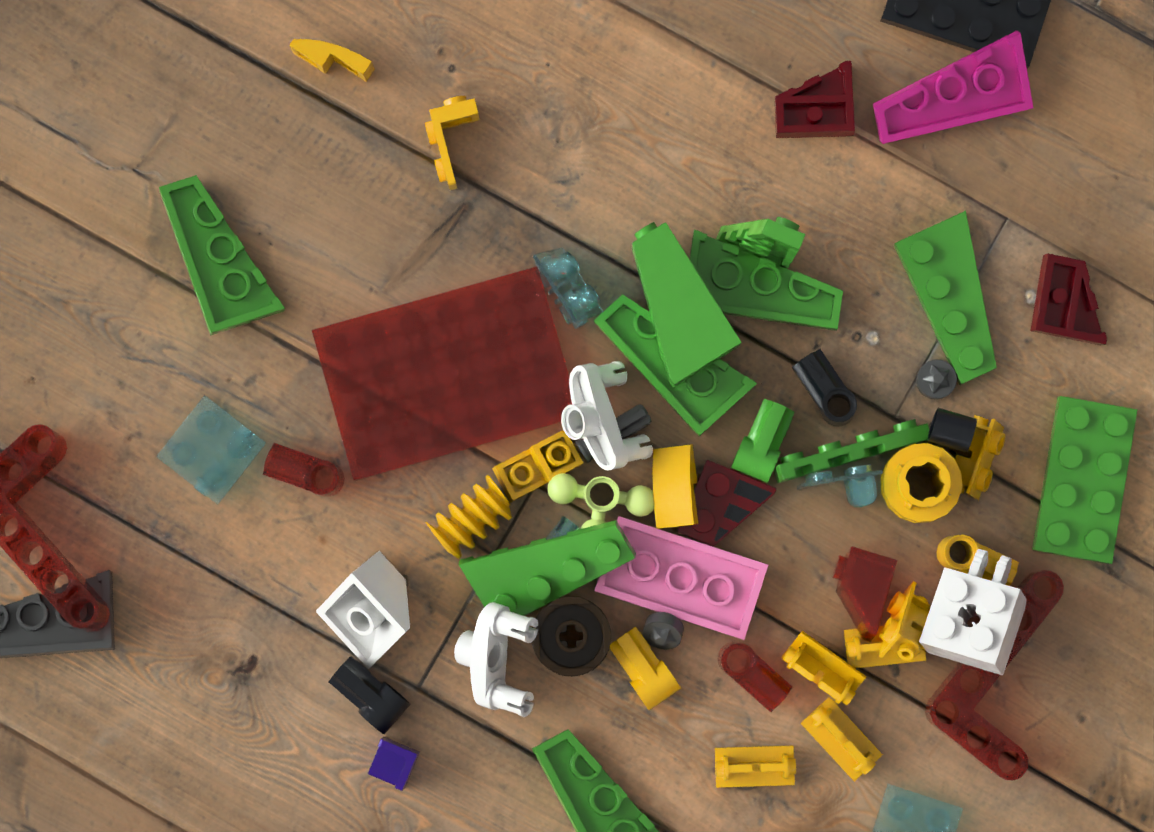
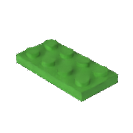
[1032,396,1137,564]

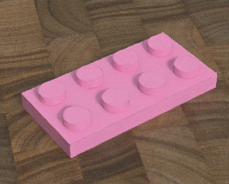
[594,516,768,640]

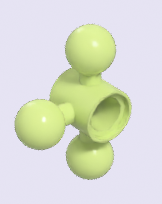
[547,473,654,529]

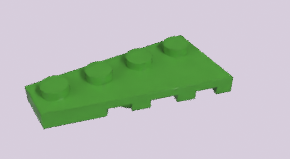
[159,175,285,336]
[894,211,997,385]
[594,294,757,437]
[458,520,636,616]
[532,729,659,832]

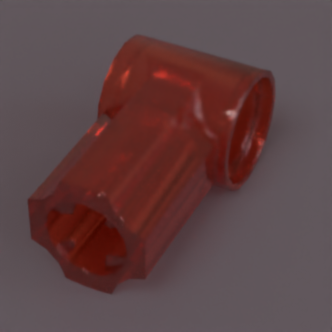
[263,443,345,497]
[717,641,793,712]

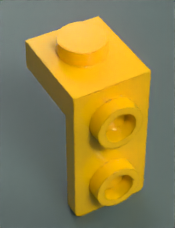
[425,96,480,190]

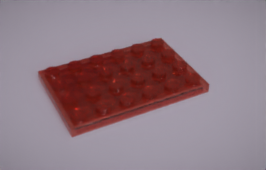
[312,266,572,481]

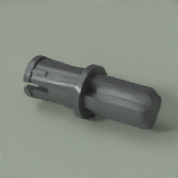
[575,404,652,463]

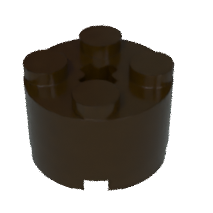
[532,596,611,677]

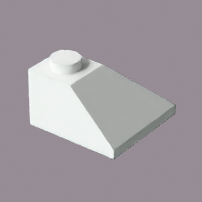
[316,551,410,669]

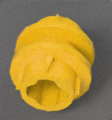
[880,443,962,523]

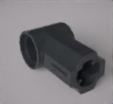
[792,349,857,426]
[927,407,977,453]
[328,656,411,734]

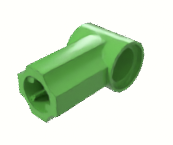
[731,399,795,483]

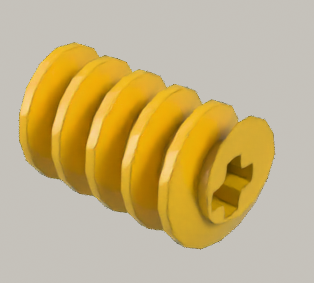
[425,475,513,559]

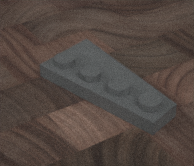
[0,570,115,658]

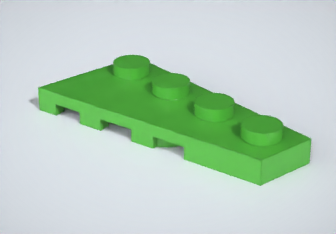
[716,217,806,269]
[689,229,843,331]
[774,419,929,484]

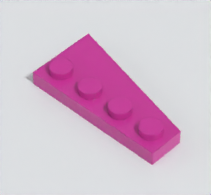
[873,31,1034,144]

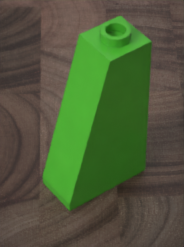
[632,222,742,387]

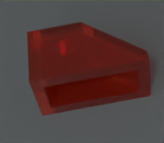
[832,546,897,642]

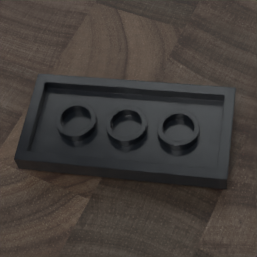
[880,0,1051,69]

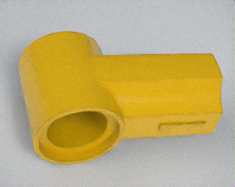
[936,534,1019,586]
[610,627,681,711]

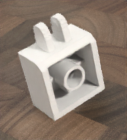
[919,549,1027,675]

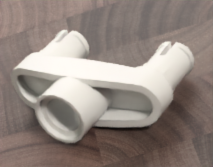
[561,361,653,471]
[454,602,538,717]

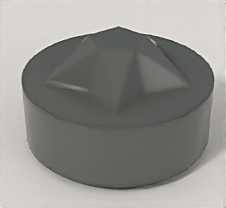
[916,359,957,399]
[643,612,684,650]

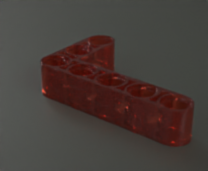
[0,424,110,632]
[925,570,1064,781]

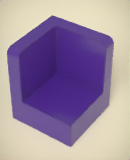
[368,737,420,791]

